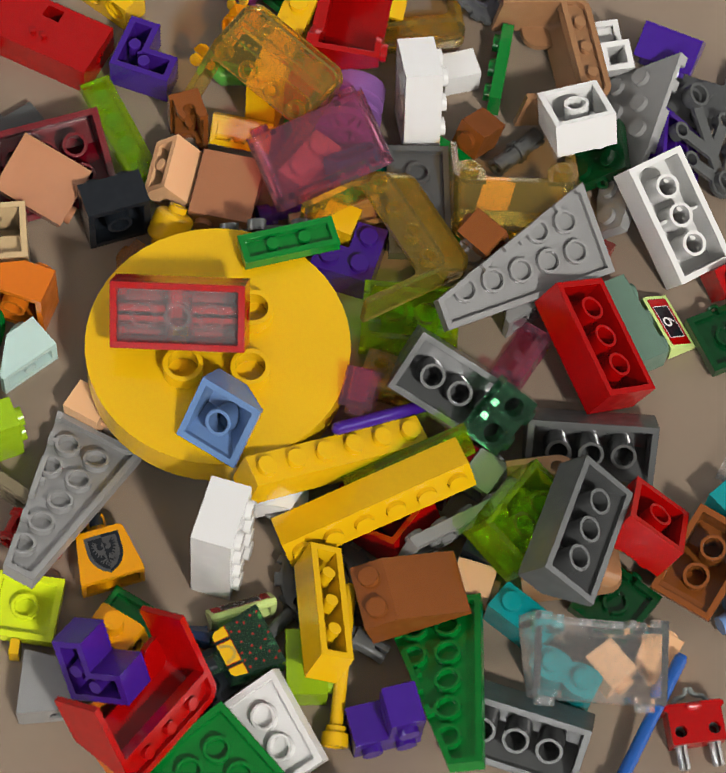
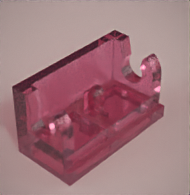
[492,322,552,389]

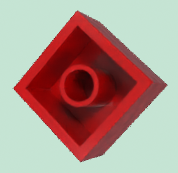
[614,476,690,577]

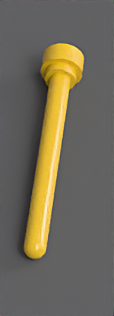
[320,583,356,749]

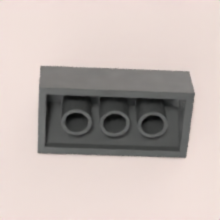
[387,324,532,453]
[522,407,660,487]
[517,455,633,606]
[484,679,595,773]

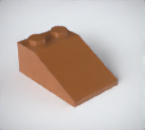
[650,503,726,622]
[349,550,472,644]

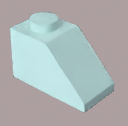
[0,316,58,394]

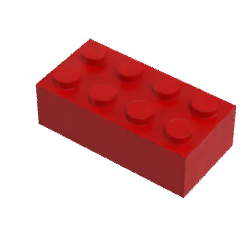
[534,277,656,415]

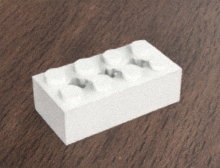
[614,145,726,290]
[190,476,256,601]

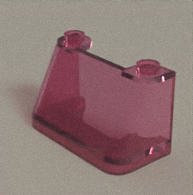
[246,85,394,212]

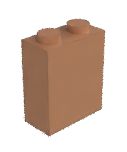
[0,132,92,228]
[188,148,265,230]

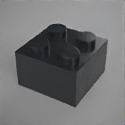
[77,169,151,249]

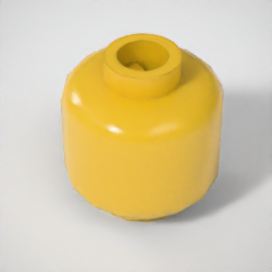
[147,202,194,243]

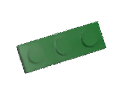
[482,23,515,116]
[237,216,340,270]

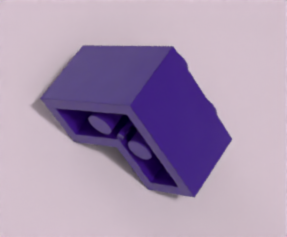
[109,16,178,102]
[310,222,388,301]
[52,617,151,705]
[344,680,426,759]

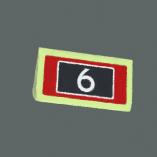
[640,295,695,360]
[205,592,277,630]

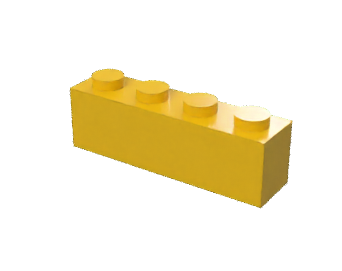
[294,542,354,683]

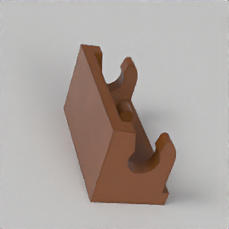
[168,88,208,151]

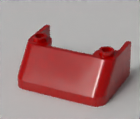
[54,605,216,773]

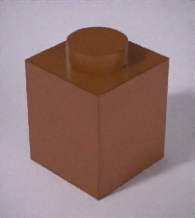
[451,107,505,160]
[457,207,510,260]

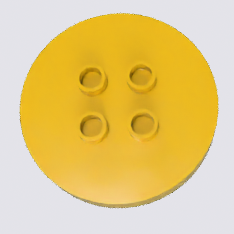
[85,228,351,481]

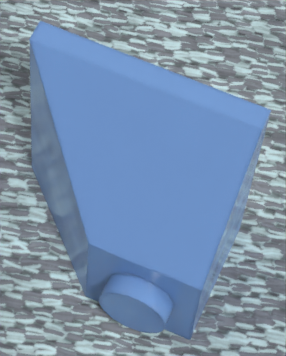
[176,368,263,468]

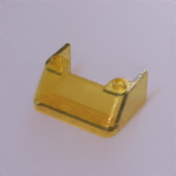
[449,142,579,239]

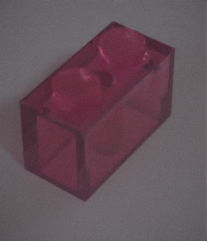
[338,365,385,416]

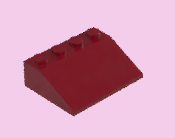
[0,107,115,222]

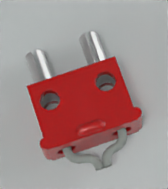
[660,687,726,771]

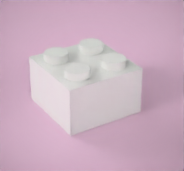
[537,80,617,158]

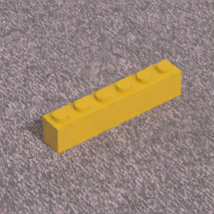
[232,415,430,503]
[271,437,477,567]

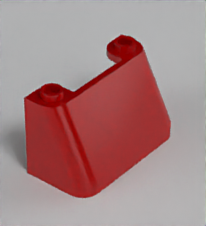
[304,0,393,73]

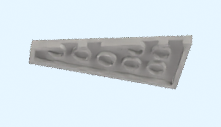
[596,52,688,239]
[433,182,615,332]
[3,410,141,589]

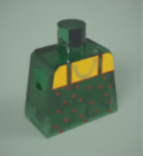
[204,604,286,686]

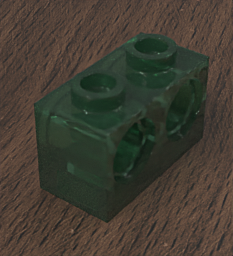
[461,374,538,456]

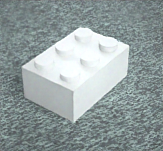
[394,36,448,146]

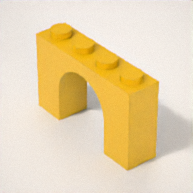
[245,0,318,134]

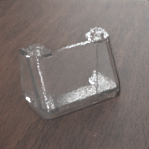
[518,610,669,714]

